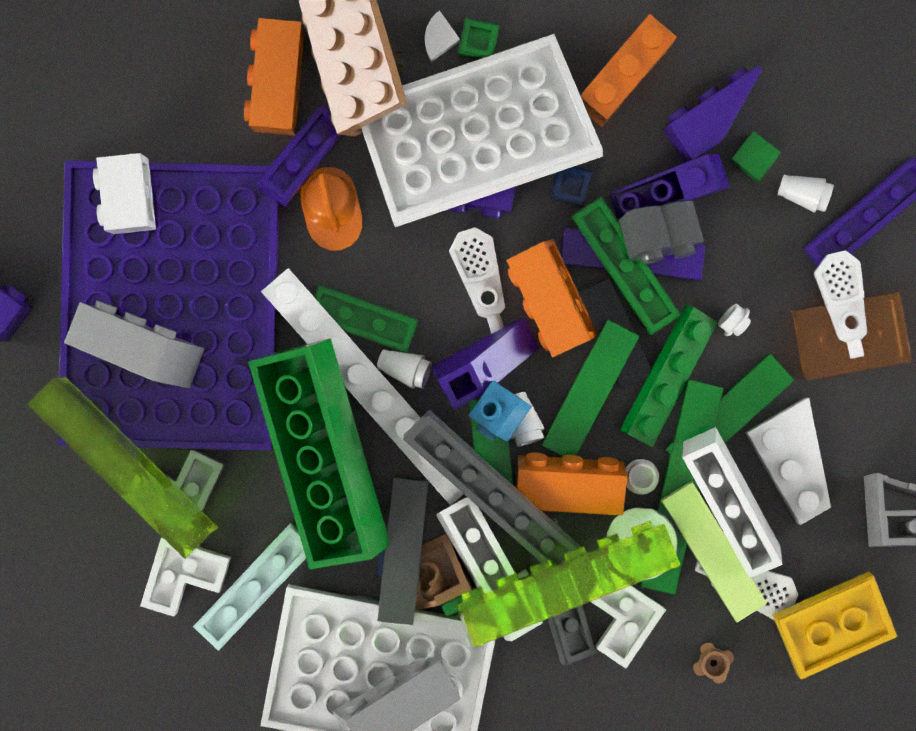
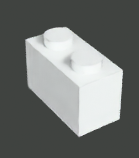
[93,153,156,234]

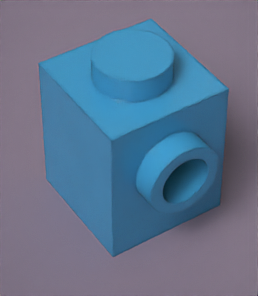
[469,380,532,442]

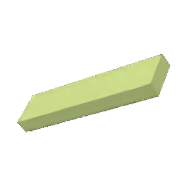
[661,481,767,622]

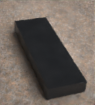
[579,278,652,389]

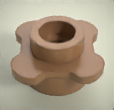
[693,642,734,683]

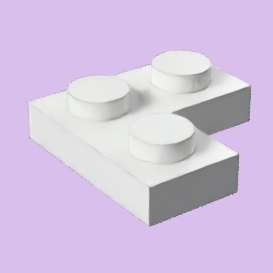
[140,536,231,616]
[586,568,666,668]

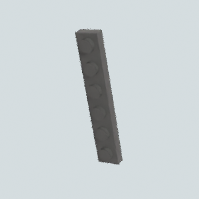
[403,410,586,580]

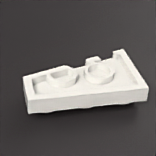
[745,397,831,525]

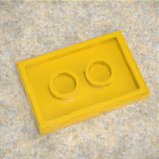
[772,571,898,680]

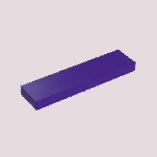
[802,156,916,273]
[561,228,706,281]

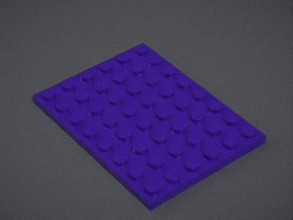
[58,160,279,451]

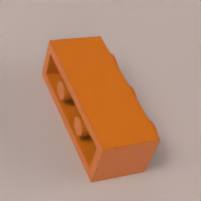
[580,14,677,127]
[244,18,305,136]
[506,239,599,357]
[515,452,627,516]

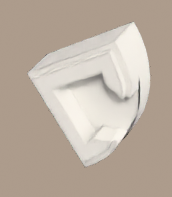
[425,10,460,62]

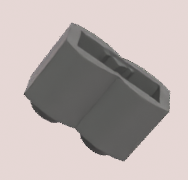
[619,201,704,264]

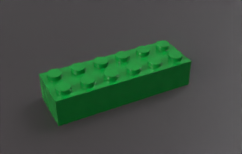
[248,338,390,569]

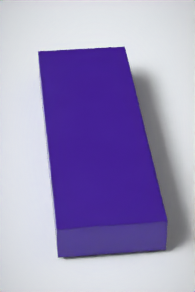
[257,103,344,207]

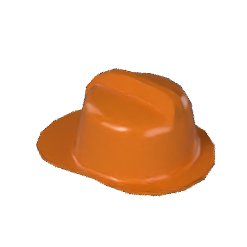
[301,167,363,251]

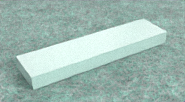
[193,522,306,651]

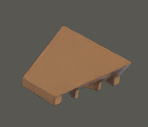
[415,534,471,610]

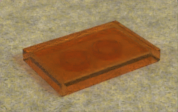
[792,292,912,380]

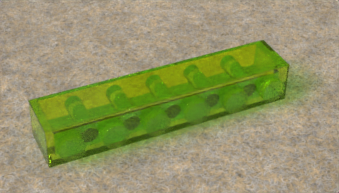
[28,377,218,559]
[455,520,681,647]

